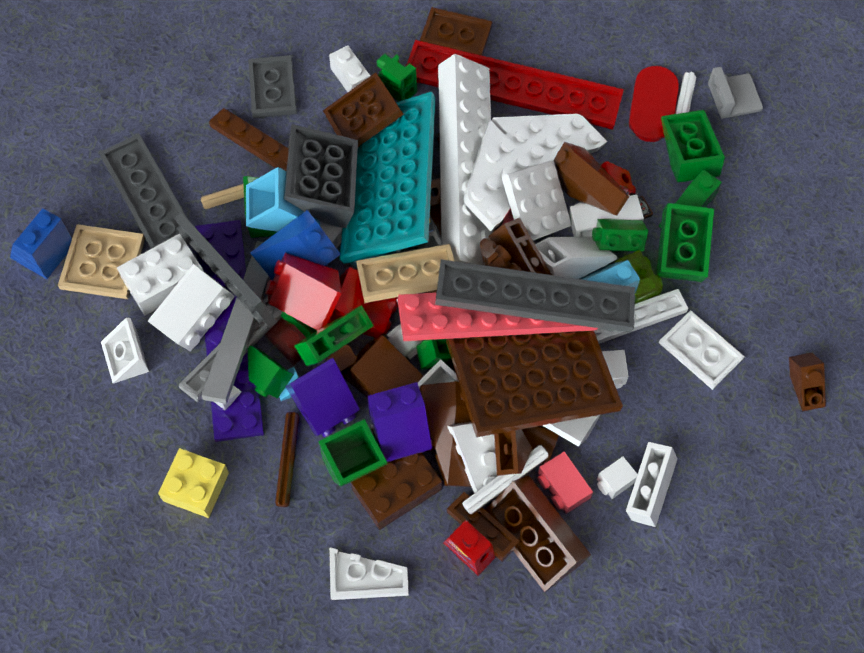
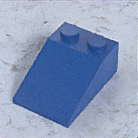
[250,210,340,281]

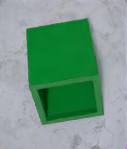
[318,419,387,487]

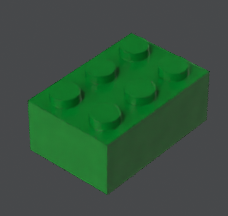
[656,203,714,282]

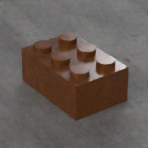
[351,452,442,530]

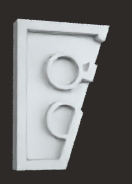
[447,422,502,493]
[329,547,409,600]

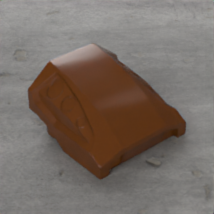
[480,238,522,271]

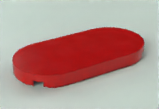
[629,66,679,142]

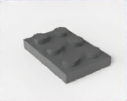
[248,55,297,118]

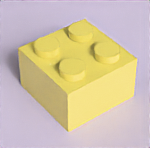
[158,448,229,518]

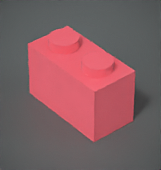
[537,451,593,514]

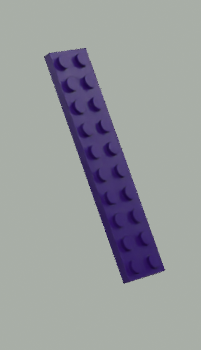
[195,220,264,442]

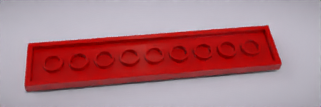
[406,40,624,129]

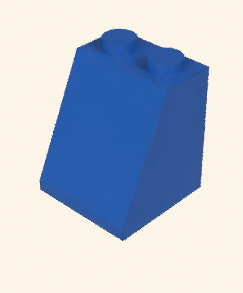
[10,208,72,279]

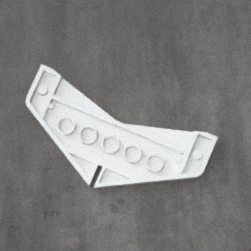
[464,114,607,231]

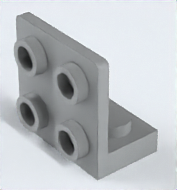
[708,67,763,119]

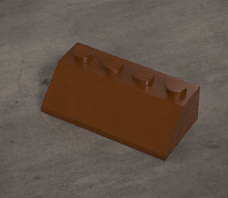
[485,475,591,592]

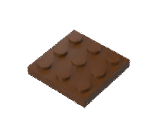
[323,72,404,147]

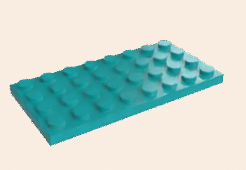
[340,92,435,264]

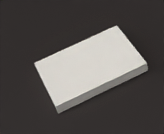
[659,310,745,390]

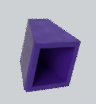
[285,358,360,438]
[368,382,432,462]

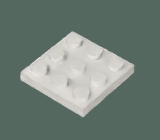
[502,160,572,240]

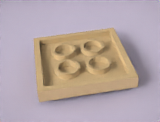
[58,224,145,299]

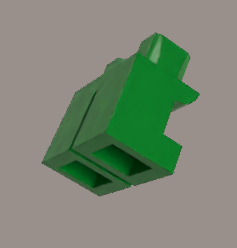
[376,53,417,102]

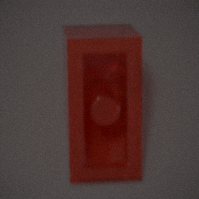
[264,319,306,366]

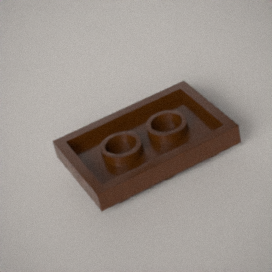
[420,7,493,56]

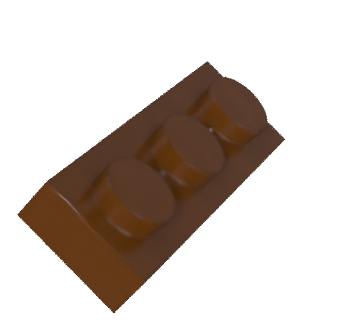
[447,492,520,562]

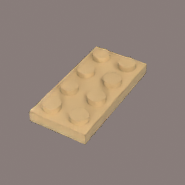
[356,244,454,303]

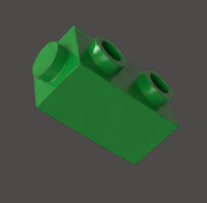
[592,219,648,251]

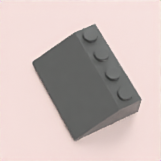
[284,124,358,228]

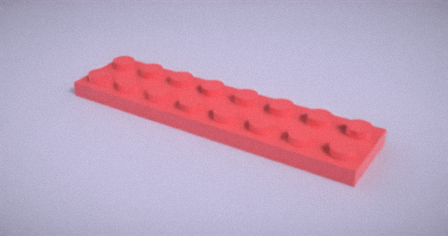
[397,293,598,341]

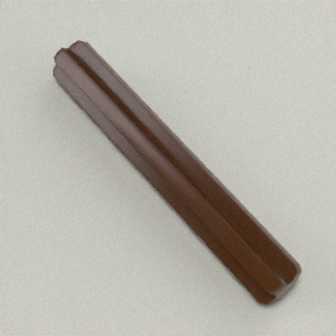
[275,412,299,507]

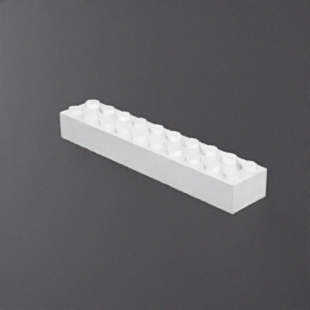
[438,54,495,265]

